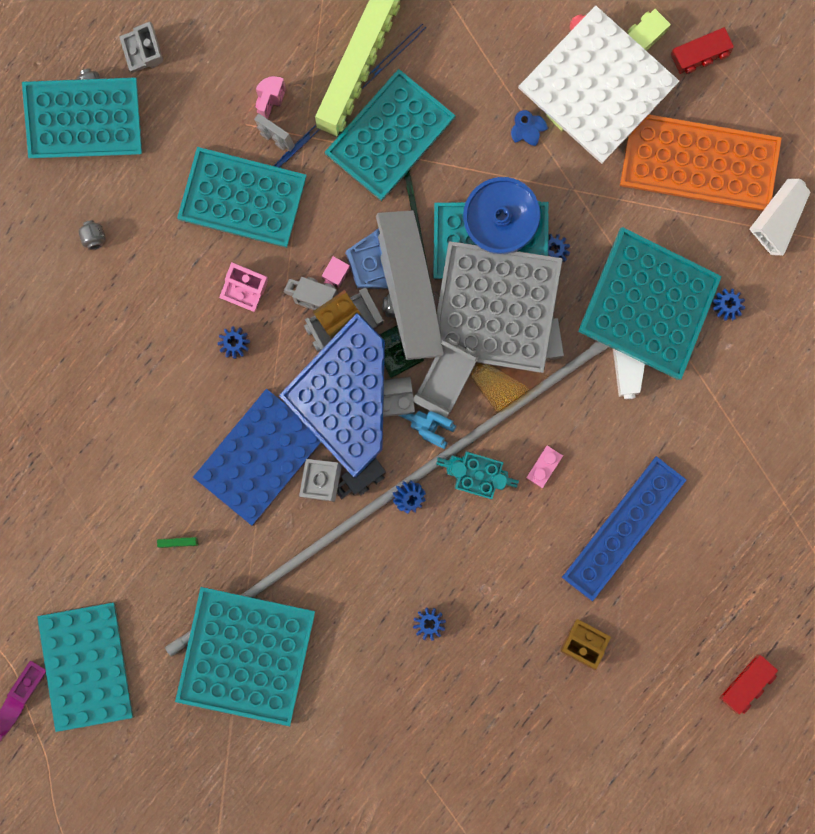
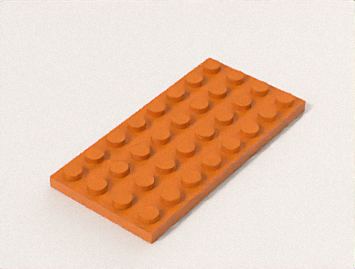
[620,115,782,211]

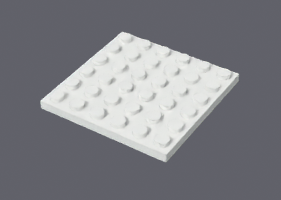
[518,5,679,164]

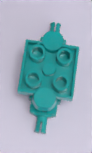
[436,451,519,499]

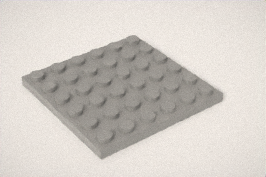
[437,241,563,373]

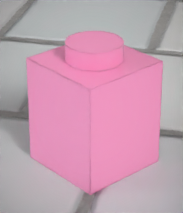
[322,256,350,288]

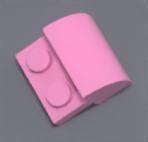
[255,76,286,119]
[219,262,268,312]

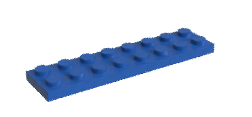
[561,456,686,602]

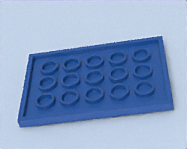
[193,389,321,526]

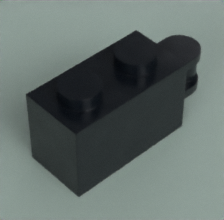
[337,458,386,500]

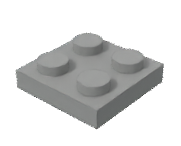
[254,113,295,152]
[299,459,342,502]

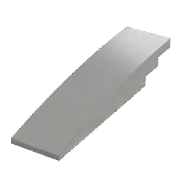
[376,210,444,360]

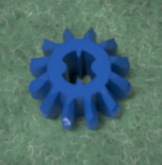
[548,234,570,262]
[713,288,745,321]
[217,326,250,359]
[393,480,426,514]
[413,608,446,641]

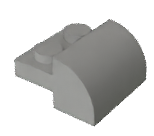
[119,22,163,73]
[383,377,415,417]

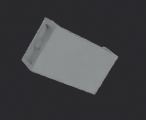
[304,287,384,352]
[412,337,479,418]

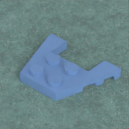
[345,228,388,289]

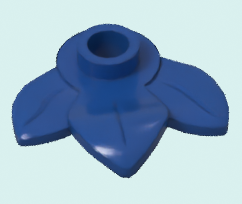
[511,110,548,146]

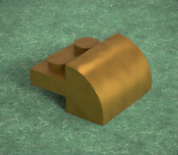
[313,290,363,339]
[560,619,611,670]

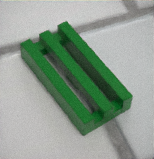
[157,537,198,548]

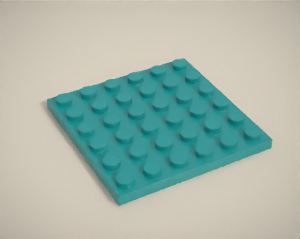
[578,227,722,380]
[175,587,315,726]

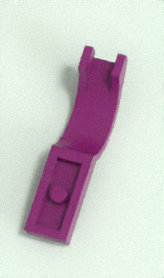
[0,660,46,742]

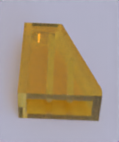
[470,363,529,413]

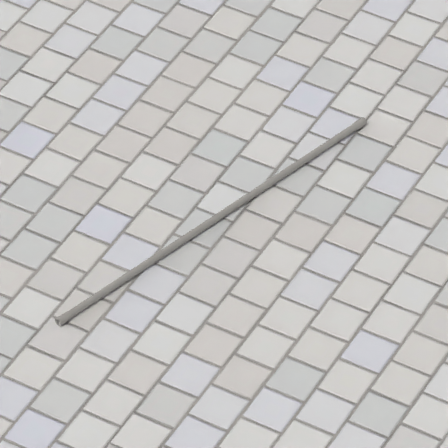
[165,341,609,657]

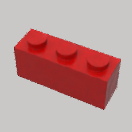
[671,27,734,74]
[719,654,778,715]

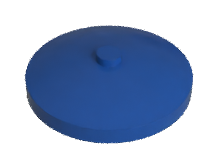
[463,177,541,254]

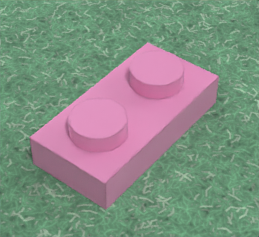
[526,446,563,488]

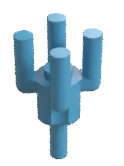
[398,411,456,449]

